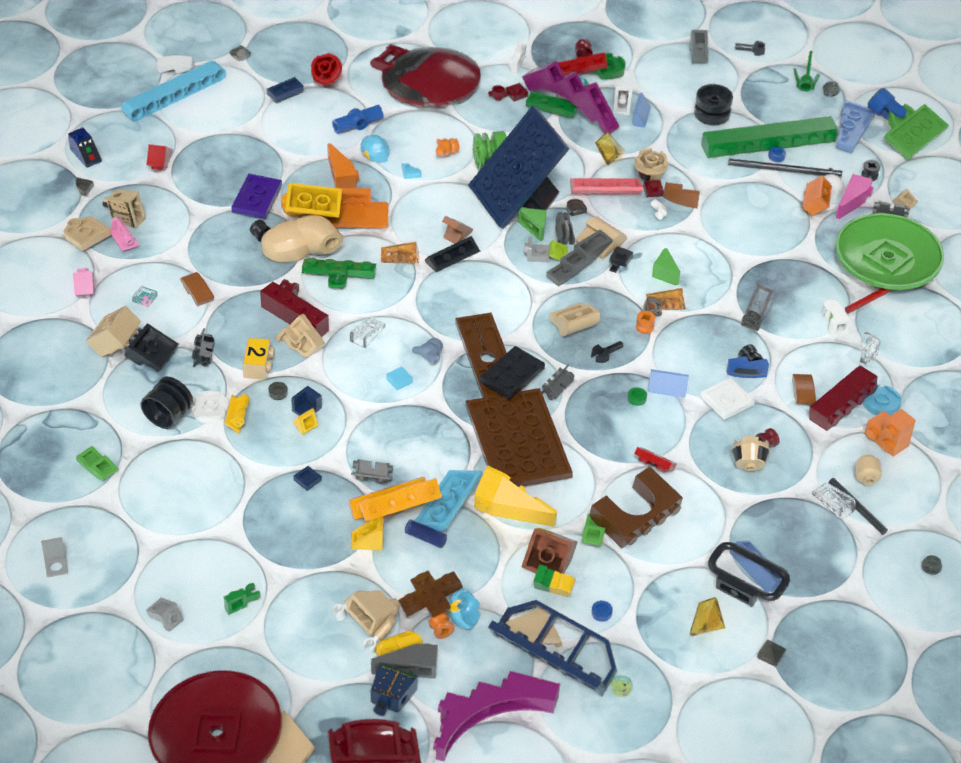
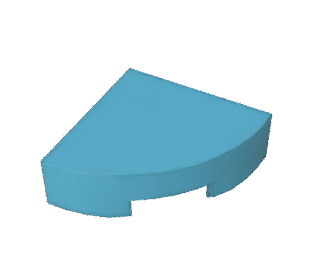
[401,163,421,179]

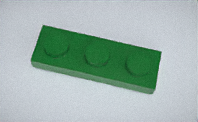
[526,91,578,118]

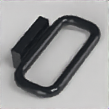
[708,542,790,607]

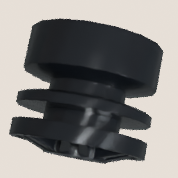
[140,376,193,429]

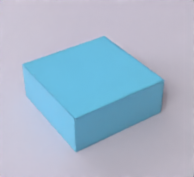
[386,367,413,390]

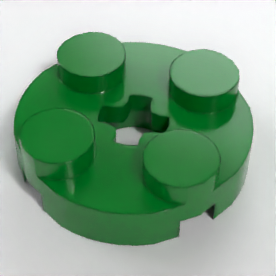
[594,53,626,80]

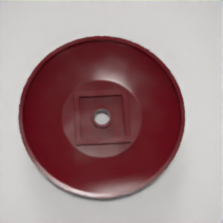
[148,670,282,763]

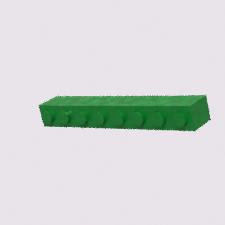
[701,116,838,158]

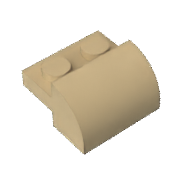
[575,216,627,260]
[549,303,600,336]

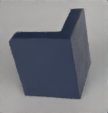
[291,385,322,416]

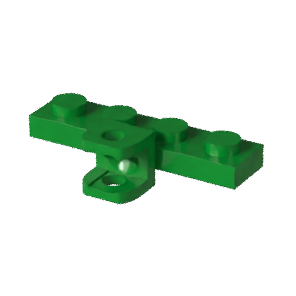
[302,257,376,288]

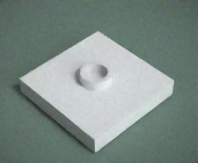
[700,377,755,420]

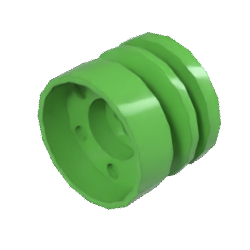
[472,131,507,170]

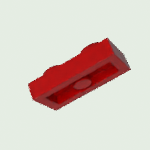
[634,447,677,472]

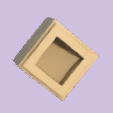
[891,189,918,209]

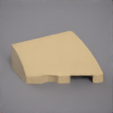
[275,314,326,358]
[506,608,562,648]

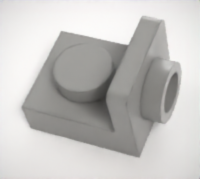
[524,237,549,263]
[146,597,183,631]

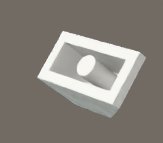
[613,85,633,115]

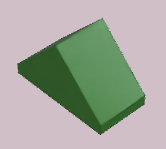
[518,208,547,241]
[652,248,680,286]

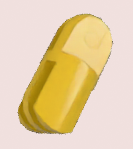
[375,630,423,656]

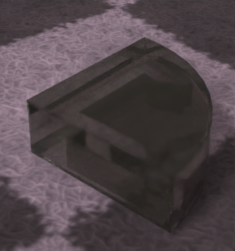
[75,177,94,197]

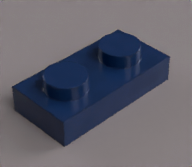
[267,77,304,102]

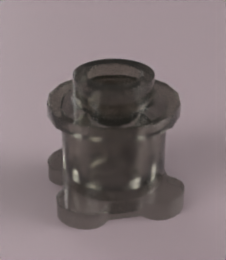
[643,296,665,317]

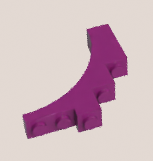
[433,671,560,762]

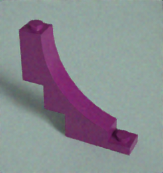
[522,61,620,135]

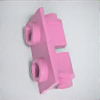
[110,217,139,251]

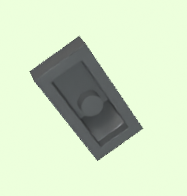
[689,30,708,63]

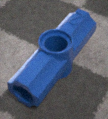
[332,104,384,134]

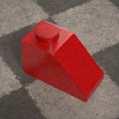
[146,144,173,171]

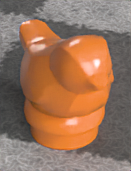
[436,138,459,156]

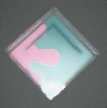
[132,286,158,307]

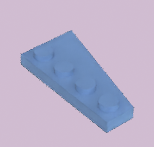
[836,100,875,153]

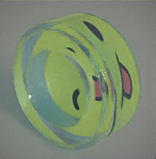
[611,675,633,697]

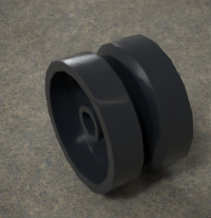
[694,84,733,125]

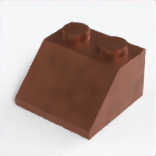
[521,528,578,574]

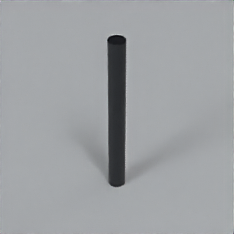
[829,478,888,535]

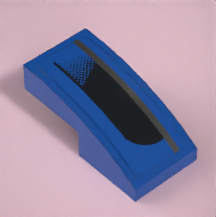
[726,356,769,378]

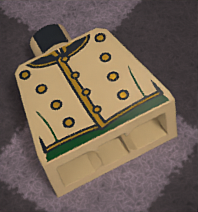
[102,189,146,229]

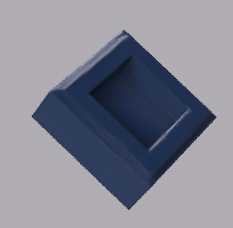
[293,466,322,491]

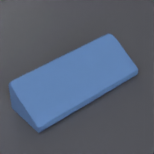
[730,541,782,593]

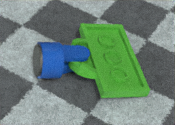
[867,88,949,160]

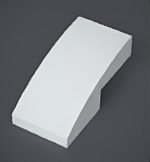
[156,55,194,74]

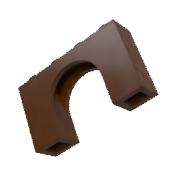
[589,466,683,549]

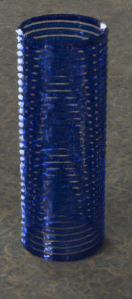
[404,519,447,548]

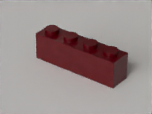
[260,281,329,337]
[809,365,878,431]

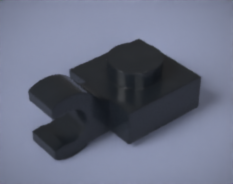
[609,246,633,273]

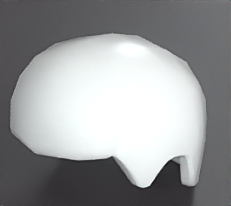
[824,174,844,199]

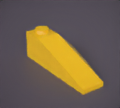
[474,466,557,527]

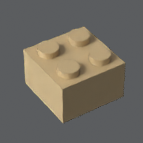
[86,305,141,357]

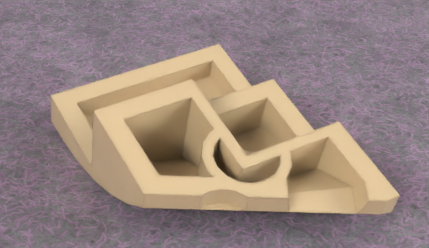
[267,710,315,763]

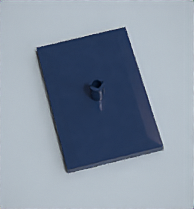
[468,105,570,229]

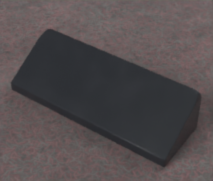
[424,236,480,273]

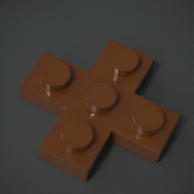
[398,570,463,618]

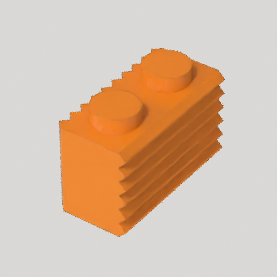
[802,175,832,216]

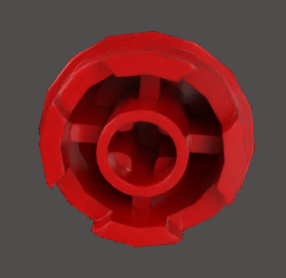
[311,53,342,85]

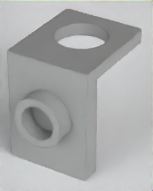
[41,537,68,577]

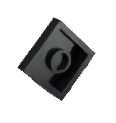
[124,323,179,372]

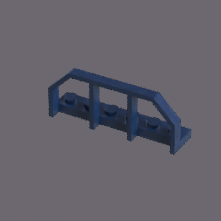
[488,600,618,697]

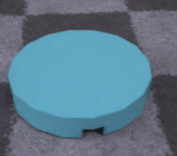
[863,385,901,416]

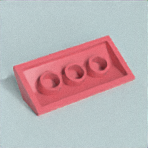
[570,178,643,194]

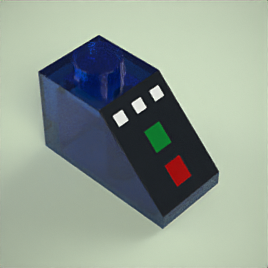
[68,127,102,168]

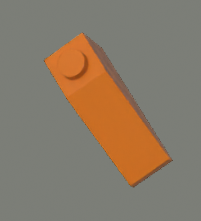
[327,143,359,188]

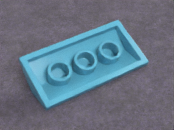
[413,470,483,535]

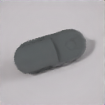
[555,212,575,245]

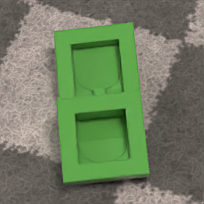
[76,446,119,481]
[582,514,605,546]

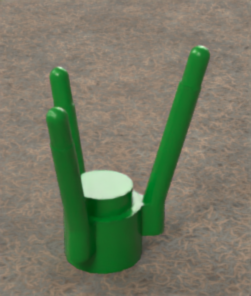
[793,50,820,92]

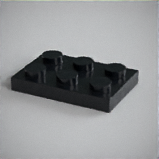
[480,346,545,400]

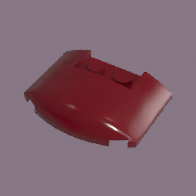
[328,719,421,763]

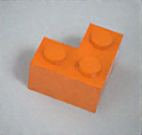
[865,409,916,457]

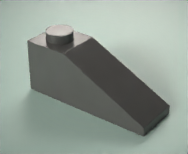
[371,643,438,679]

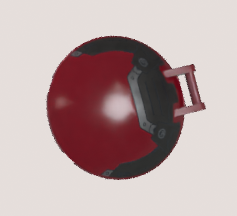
[370,44,481,106]

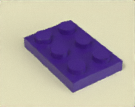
[231,173,282,219]

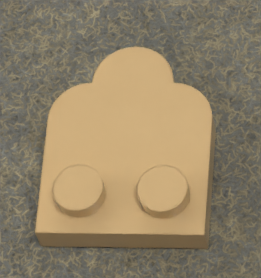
[63,217,112,251]

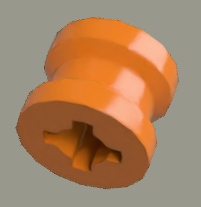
[636,311,655,334]
[428,612,455,639]

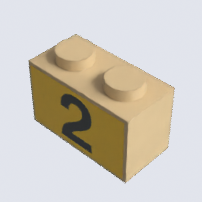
[243,338,274,380]

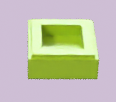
[549,240,568,261]

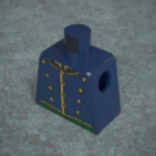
[371,662,418,716]

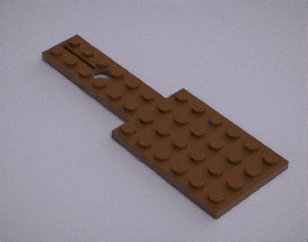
[455,312,573,487]

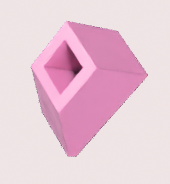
[73,268,94,295]

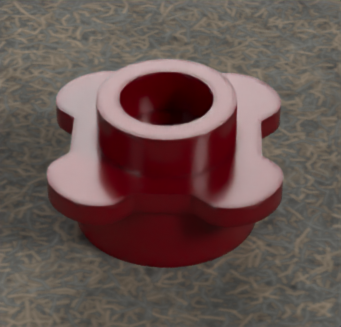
[488,85,508,101]

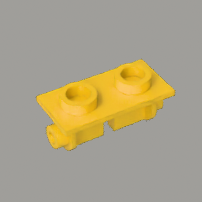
[224,394,250,434]

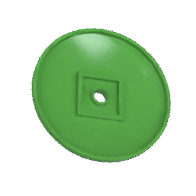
[835,213,944,290]

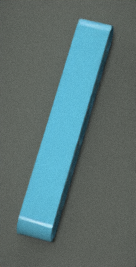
[121,61,226,121]

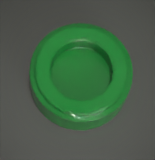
[628,387,647,406]

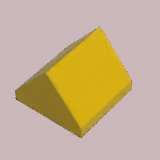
[293,408,319,435]

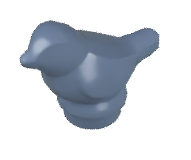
[412,337,443,364]

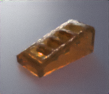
[381,242,419,263]
[646,288,686,310]

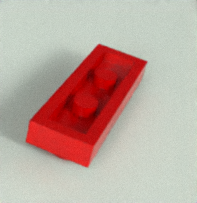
[558,52,608,75]

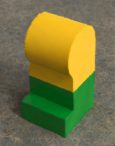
[533,564,576,597]

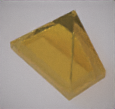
[595,132,625,165]
[689,597,725,636]

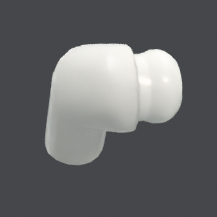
[651,199,667,220]

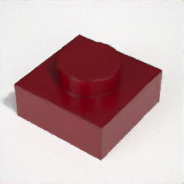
[505,83,528,102]
[643,180,664,198]

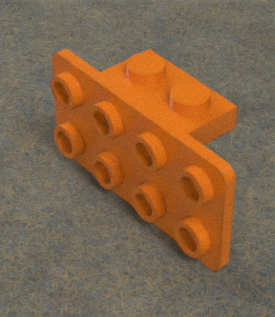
[318,188,388,228]

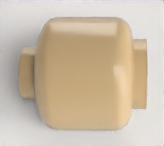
[855,455,882,485]

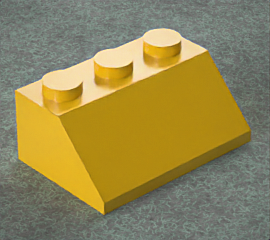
[285,183,342,217]

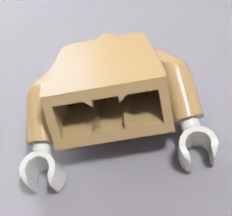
[332,590,400,654]

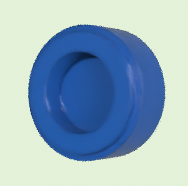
[768,147,786,163]
[591,601,613,622]

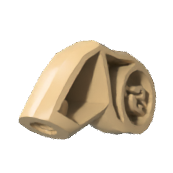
[261,214,343,262]

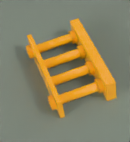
[348,477,442,522]

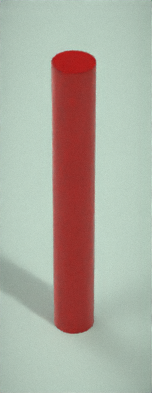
[845,288,890,314]

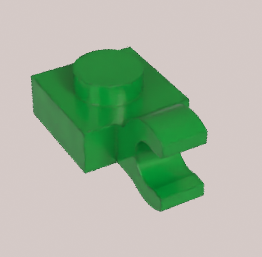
[224,583,260,615]

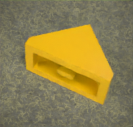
[351,516,383,550]

